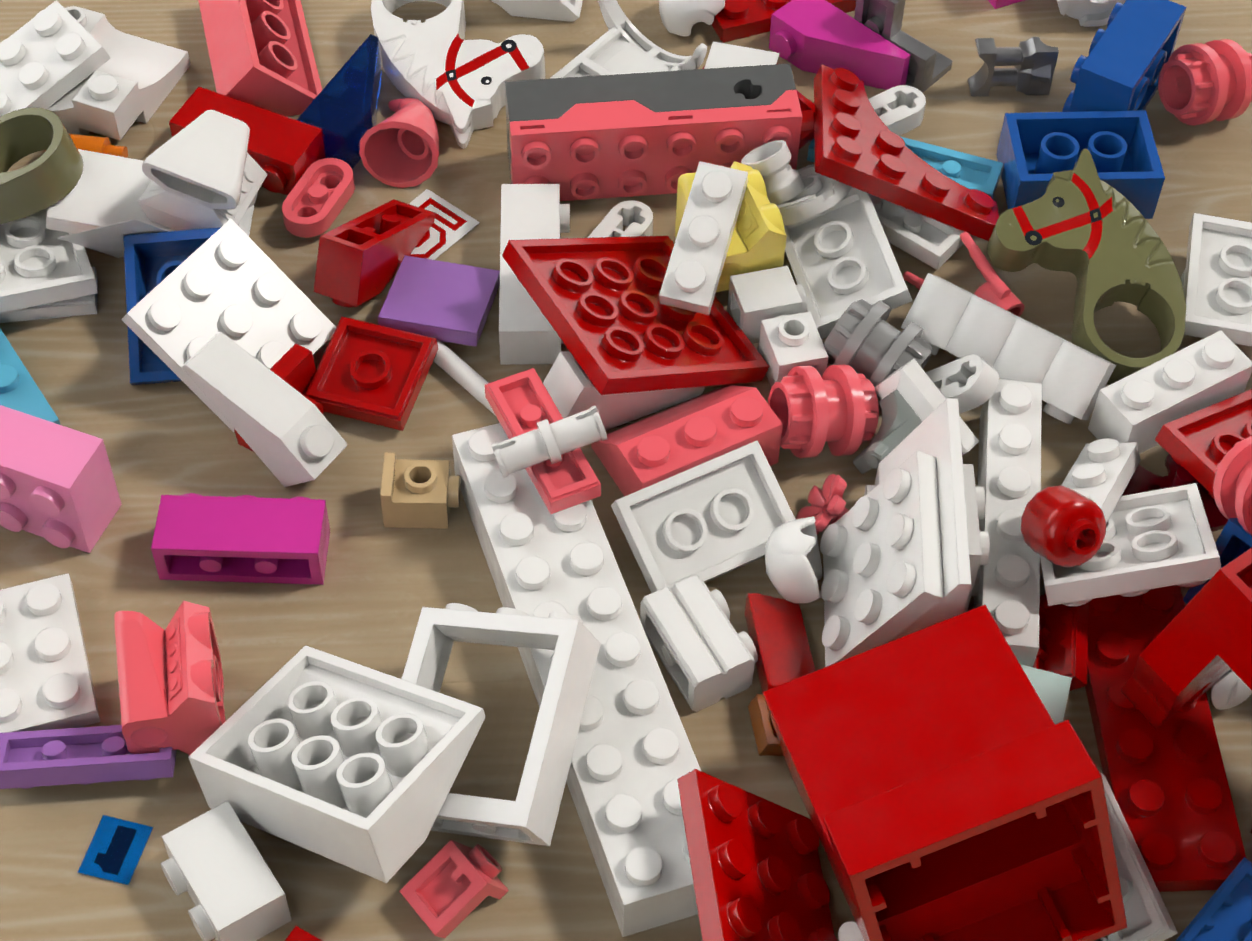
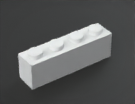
[499,184,570,365]

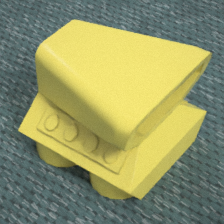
[675,161,787,292]

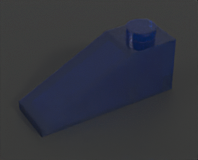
[297,34,382,169]

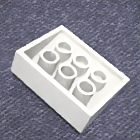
[864,398,971,642]
[188,645,485,883]

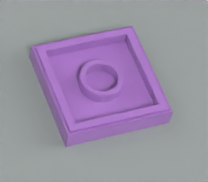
[378,255,500,347]

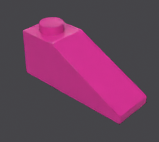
[769,0,910,90]

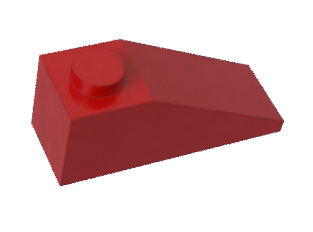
[313,199,435,307]

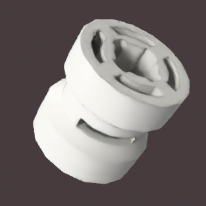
[741,140,805,205]

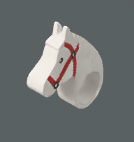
[371,0,546,149]

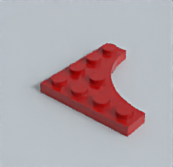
[814,64,999,241]

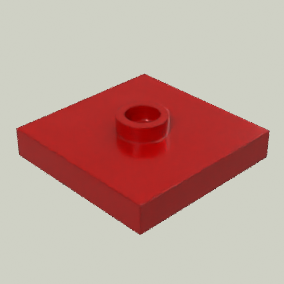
[305,316,438,431]

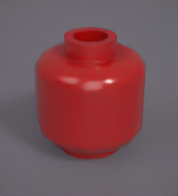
[1021,485,1106,568]

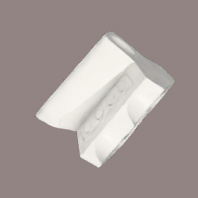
[138,110,268,231]

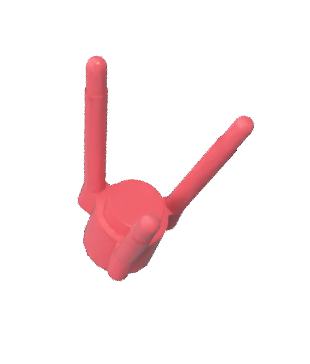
[903,232,1024,317]

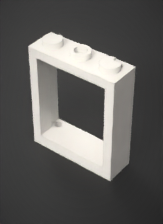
[402,603,601,846]

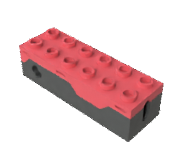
[505,63,817,201]

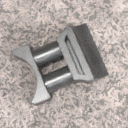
[968,37,1059,97]

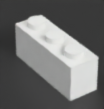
[1088,330,1252,454]

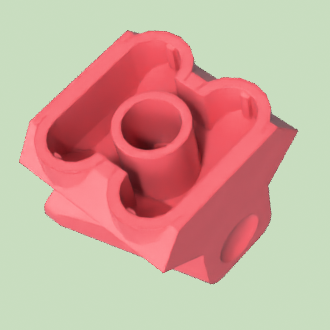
[114,601,226,755]

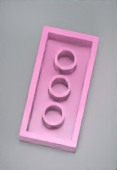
[0,405,122,553]

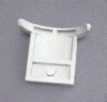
[550,0,707,79]

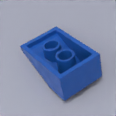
[123,227,221,385]

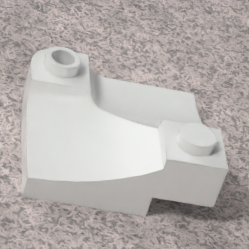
[47,6,190,140]

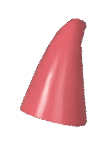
[359,97,439,188]

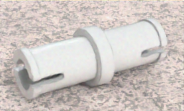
[491,405,608,478]

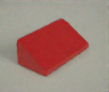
[745,593,815,694]

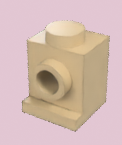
[380,452,461,529]

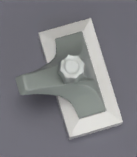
[853,359,980,474]

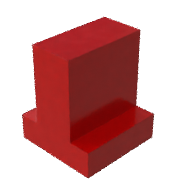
[763,605,1127,941]

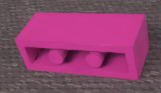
[151,493,330,585]

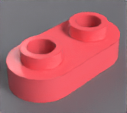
[282,158,355,238]

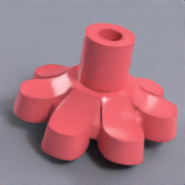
[796,474,849,534]

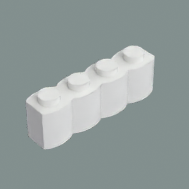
[901,273,1116,424]

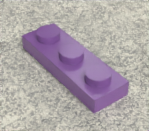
[0,725,177,789]

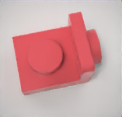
[399,840,509,939]

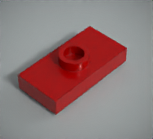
[1033,594,1089,691]

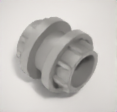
[824,299,932,398]

